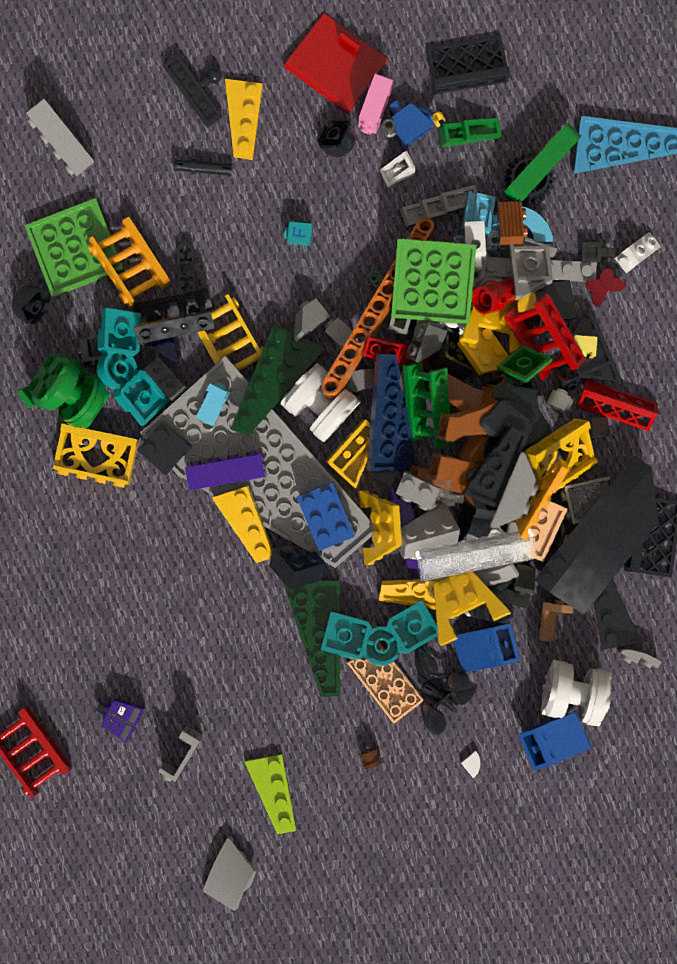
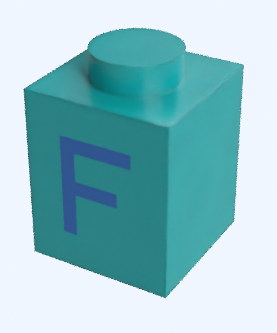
[284,222,312,246]

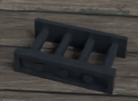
[133,289,215,344]

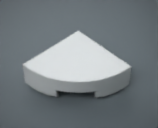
[461,750,480,778]

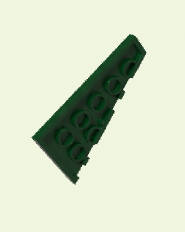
[230,324,325,436]
[283,580,340,697]

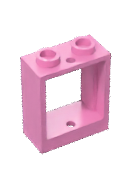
[358,74,393,135]

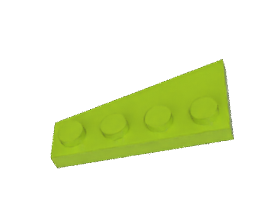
[244,754,296,834]

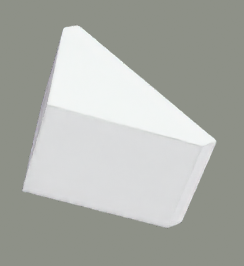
[380,151,415,187]

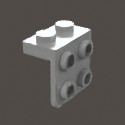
[396,472,442,511]

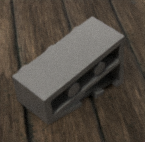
[398,502,460,559]

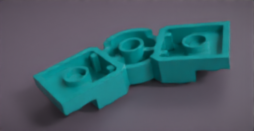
[97,308,169,426]
[320,600,438,666]

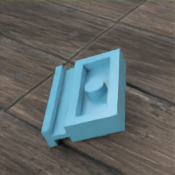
[462,191,496,235]

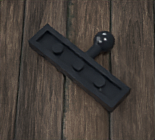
[163,54,223,128]

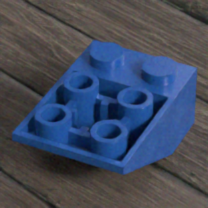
[454,623,521,672]
[518,711,592,771]

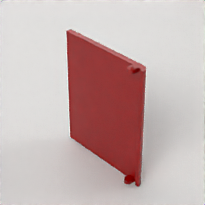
[284,13,388,114]

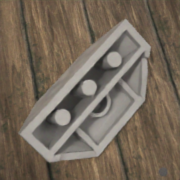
[490,452,539,528]

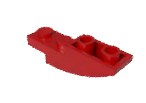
[361,336,430,369]

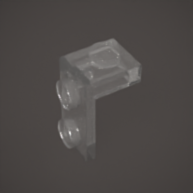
[435,480,464,506]

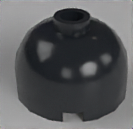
[317,118,356,158]
[11,285,50,324]

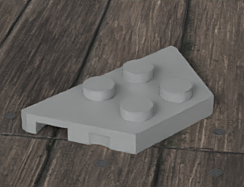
[508,237,553,300]

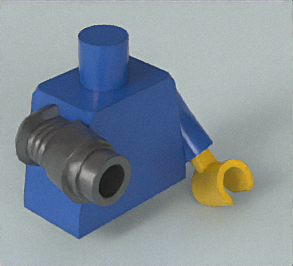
[381,100,446,150]

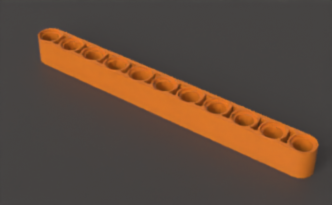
[322,217,434,400]

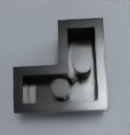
[430,326,475,381]
[269,544,326,590]

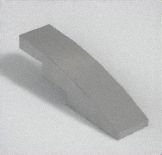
[400,185,478,227]

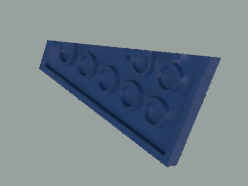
[366,353,417,471]

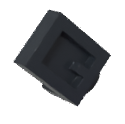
[552,363,580,391]

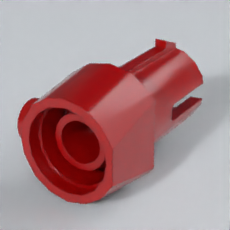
[472,277,516,315]

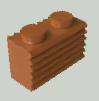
[497,201,527,245]

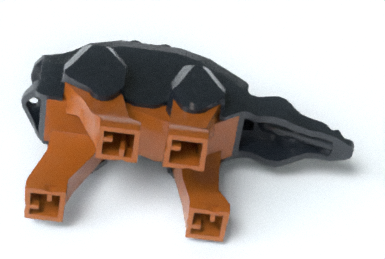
[410,373,548,575]

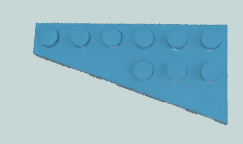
[573,116,677,174]

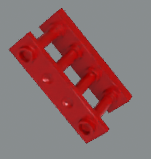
[504,293,586,381]
[0,706,73,798]

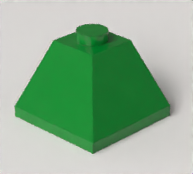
[496,345,552,383]

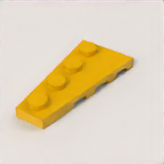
[379,578,446,610]

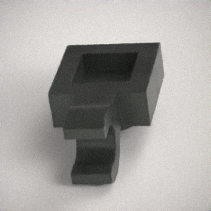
[581,242,615,263]

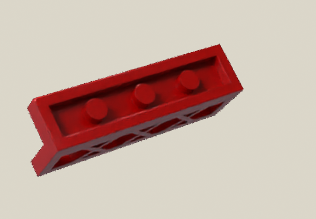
[576,379,658,431]

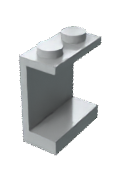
[158,726,203,782]

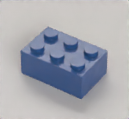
[296,481,356,551]

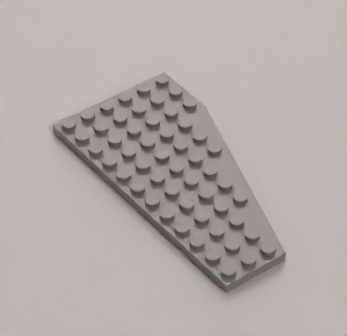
[140,356,373,568]

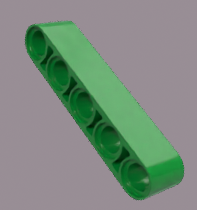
[504,123,582,202]

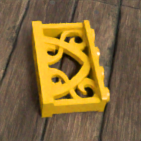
[522,418,598,495]
[52,424,139,488]

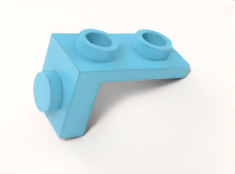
[196,381,230,426]

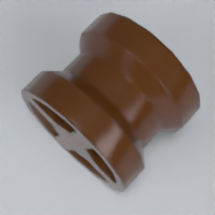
[359,748,382,769]

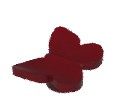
[585,268,626,307]

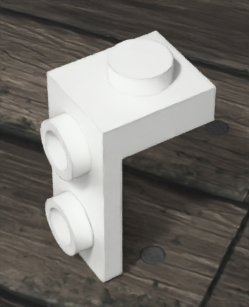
[615,232,661,273]

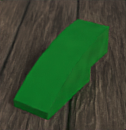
[438,118,502,147]

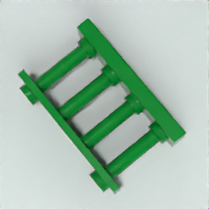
[403,362,452,449]

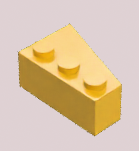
[325,419,370,488]

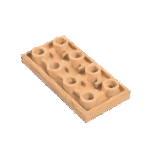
[347,642,424,724]

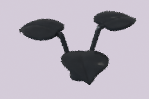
[415,647,478,735]

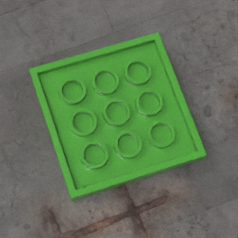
[24,198,124,297]
[391,238,477,324]

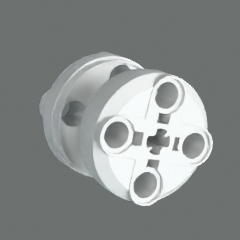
[280,363,360,442]
[541,660,611,726]

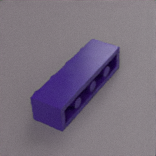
[185,450,267,491]

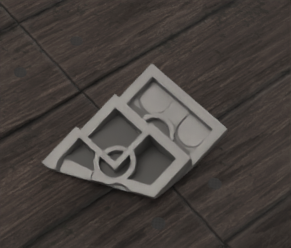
[203,837,256,911]

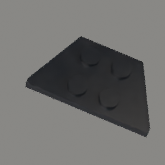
[571,312,621,381]

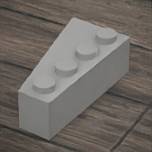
[26,99,95,176]

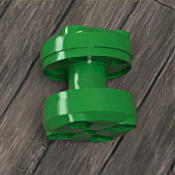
[28,354,109,428]

